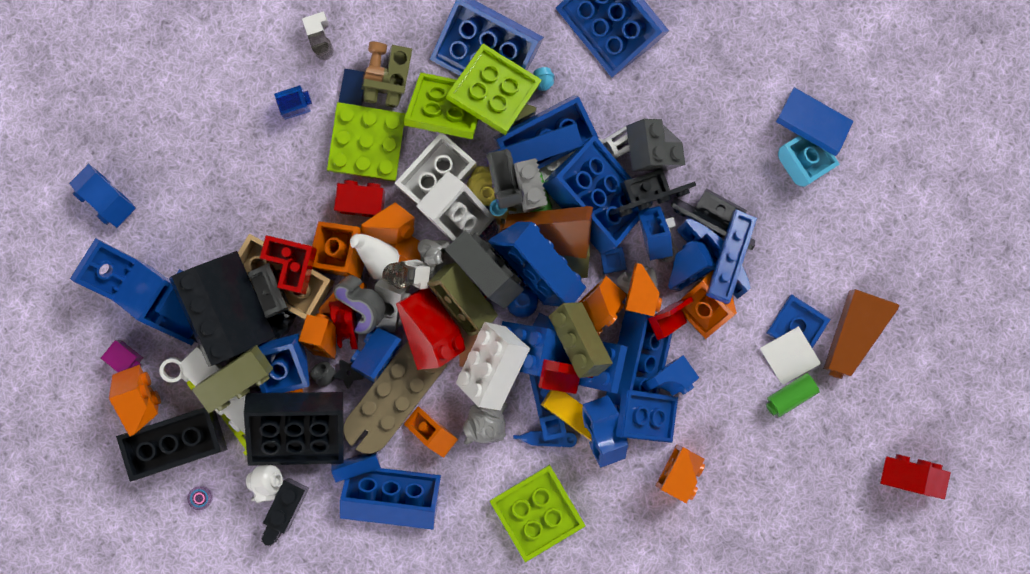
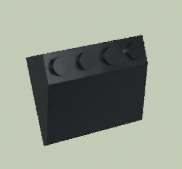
[169,251,276,367]
[244,392,344,466]

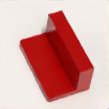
[648,297,694,340]
[539,359,593,394]

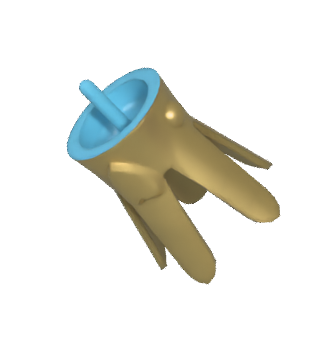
[490,199,517,225]

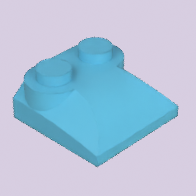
[778,136,840,187]

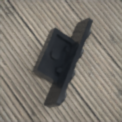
[609,169,696,217]
[671,188,755,250]

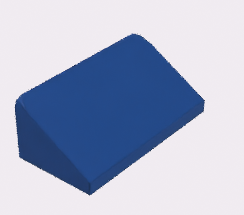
[331,452,381,483]

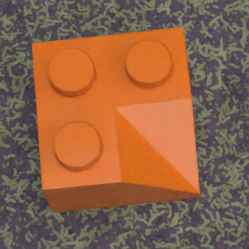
[312,221,364,279]
[109,365,161,436]
[655,445,705,504]

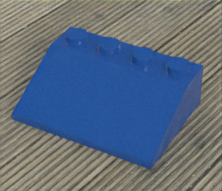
[430,0,544,76]
[556,0,669,78]
[542,135,653,254]

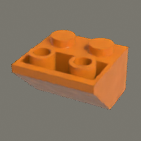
[578,276,627,335]

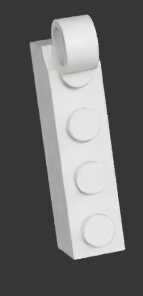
[159,345,245,434]

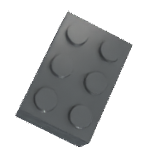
[445,230,525,309]

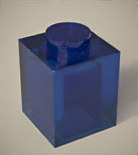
[274,85,313,120]

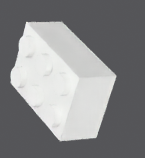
[395,133,477,205]
[416,171,495,242]
[456,322,530,410]

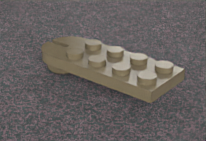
[344,341,447,454]

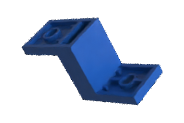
[70,238,195,346]
[501,321,628,394]

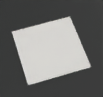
[760,326,821,385]

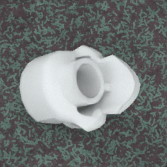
[246,465,283,503]

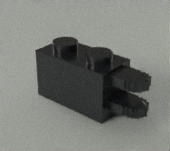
[261,478,309,546]

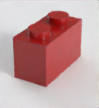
[334,180,386,217]

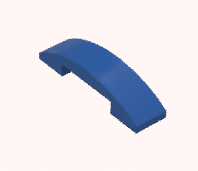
[676,218,751,299]
[529,374,567,441]

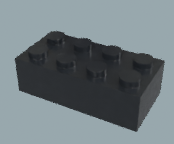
[116,407,228,482]

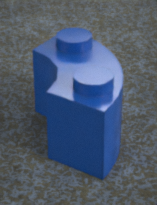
[69,163,136,228]
[582,395,629,468]

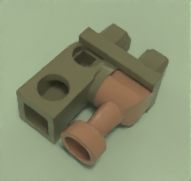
[361,41,412,108]

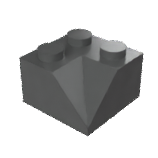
[626,119,686,171]

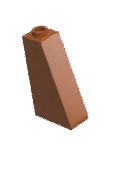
[499,206,593,259]
[823,289,899,379]

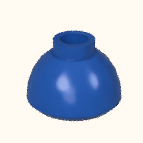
[507,286,538,318]

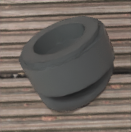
[310,361,336,387]

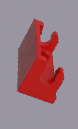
[329,301,359,350]

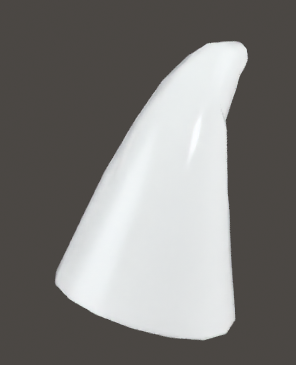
[350,234,400,280]

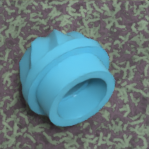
[533,67,555,91]

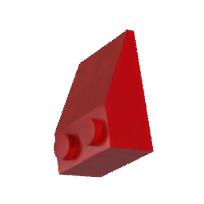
[396,288,466,370]

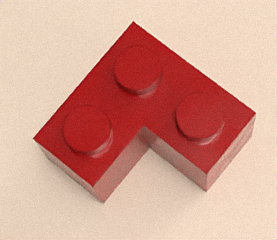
[260,235,317,295]
[880,454,951,500]

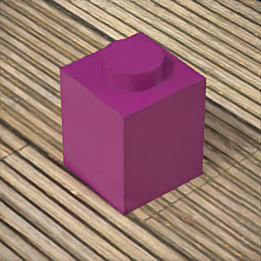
[100,340,144,372]

